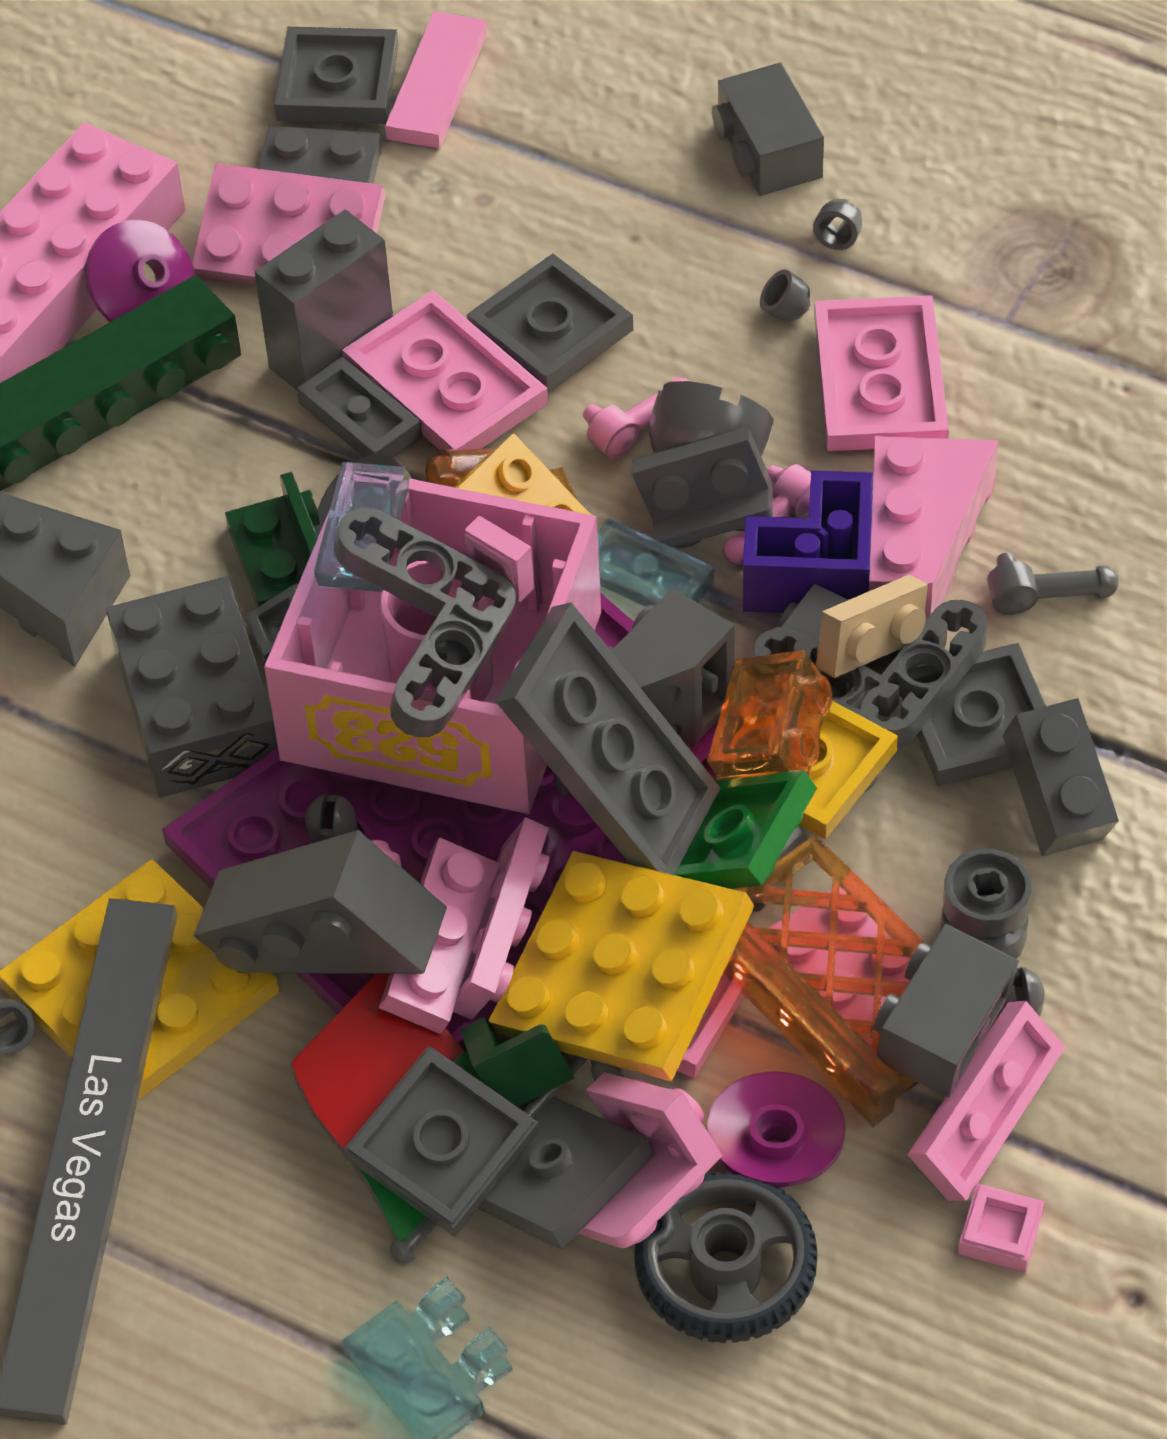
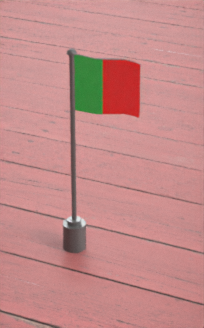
[291,827,812,1264]

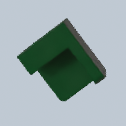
[460,1017,574,1107]

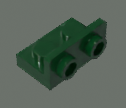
[225,472,320,607]

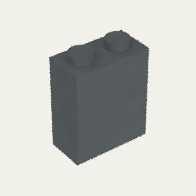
[254,209,393,391]

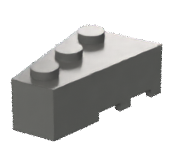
[0,492,130,667]
[194,830,447,974]

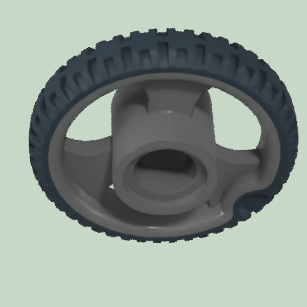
[634,1171,818,1343]

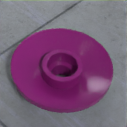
[86,220,195,322]
[707,1071,846,1187]

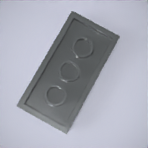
[496,602,721,875]

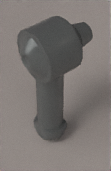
[987,553,1119,615]

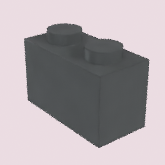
[712,62,824,196]
[1002,698,1119,856]
[873,923,1019,1098]

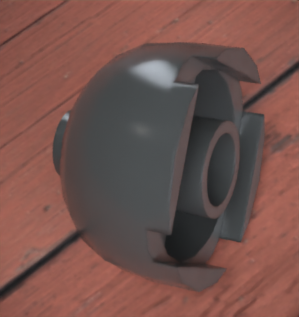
[649,381,774,457]

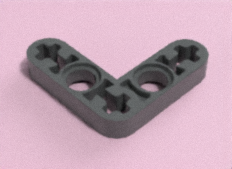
[334,507,516,737]
[754,600,987,749]

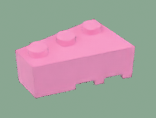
[869,436,998,619]

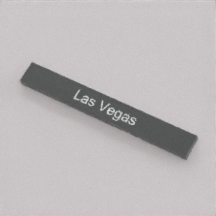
[0,898,178,1424]

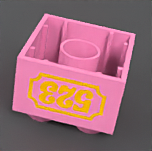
[264,466,601,814]

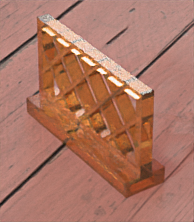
[723,834,997,1127]

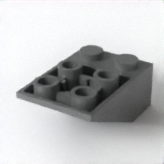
[554,588,735,795]

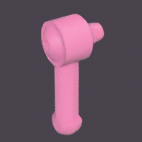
[583,377,689,460]
[723,464,811,565]

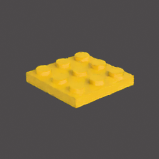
[488,851,754,1082]
[0,859,280,1102]

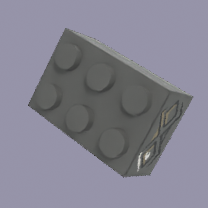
[106,576,278,798]

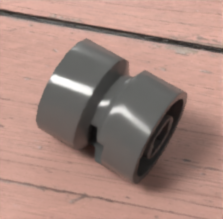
[940,848,1032,959]

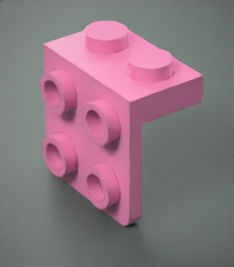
[578,1072,723,1248]

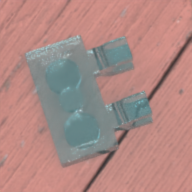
[340,1276,513,1439]

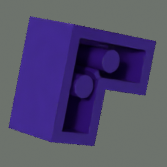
[743,470,873,613]

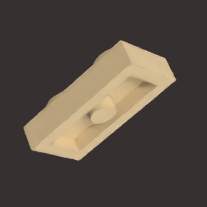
[816,574,928,678]

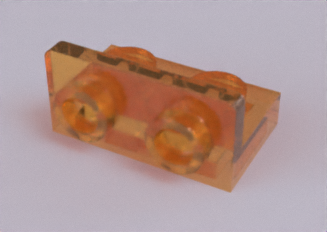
[707,650,832,778]

